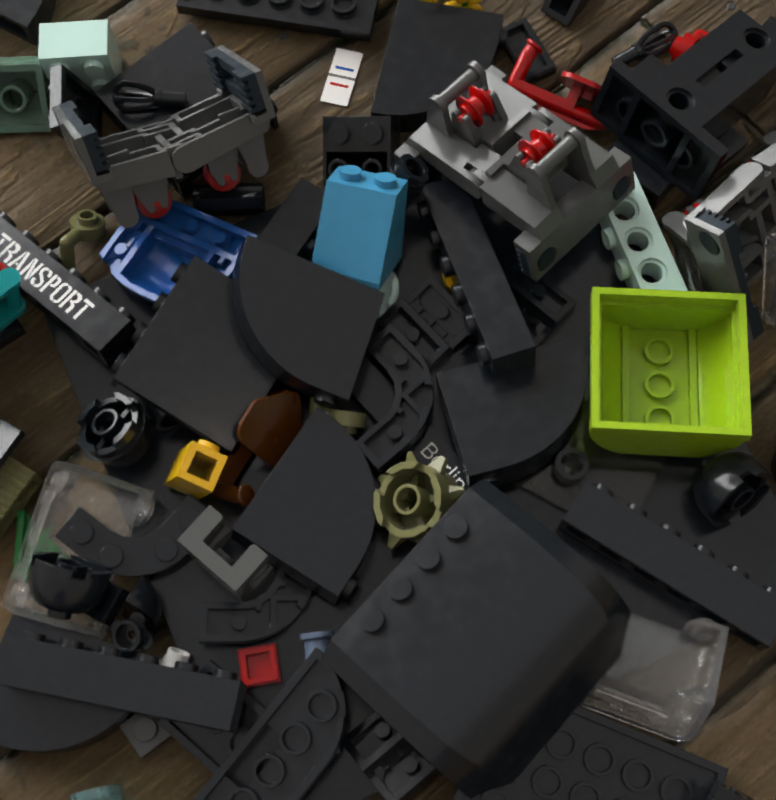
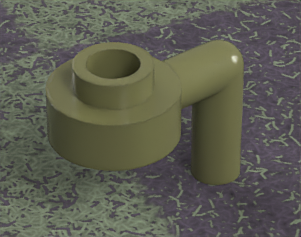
[59,209,106,270]
[308,397,367,434]

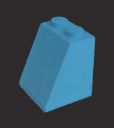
[312,165,408,290]

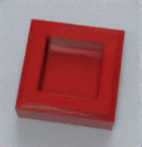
[237,642,283,689]

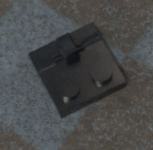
[48,64,102,139]

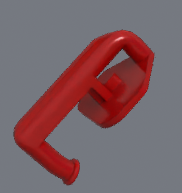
[507,38,608,131]

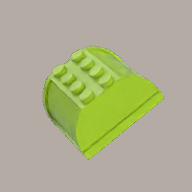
[589,287,752,458]

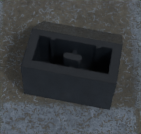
[323,116,401,187]

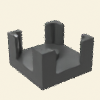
[177,505,276,602]

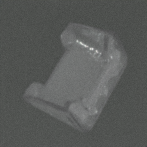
[3,461,155,640]
[580,613,729,741]

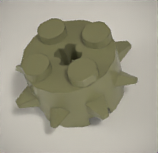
[373,451,465,549]

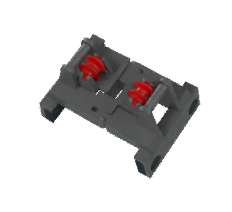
[394,60,635,282]

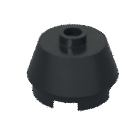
[76,392,152,467]

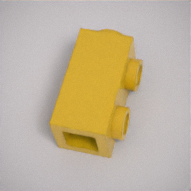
[164,439,228,500]

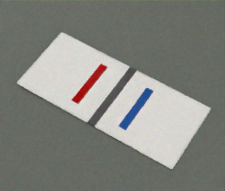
[320,48,363,107]

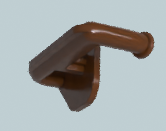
[210,389,303,507]

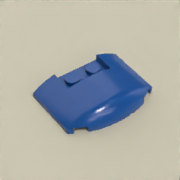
[99,199,259,303]

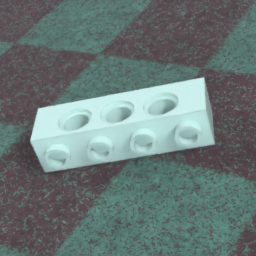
[599,172,688,291]

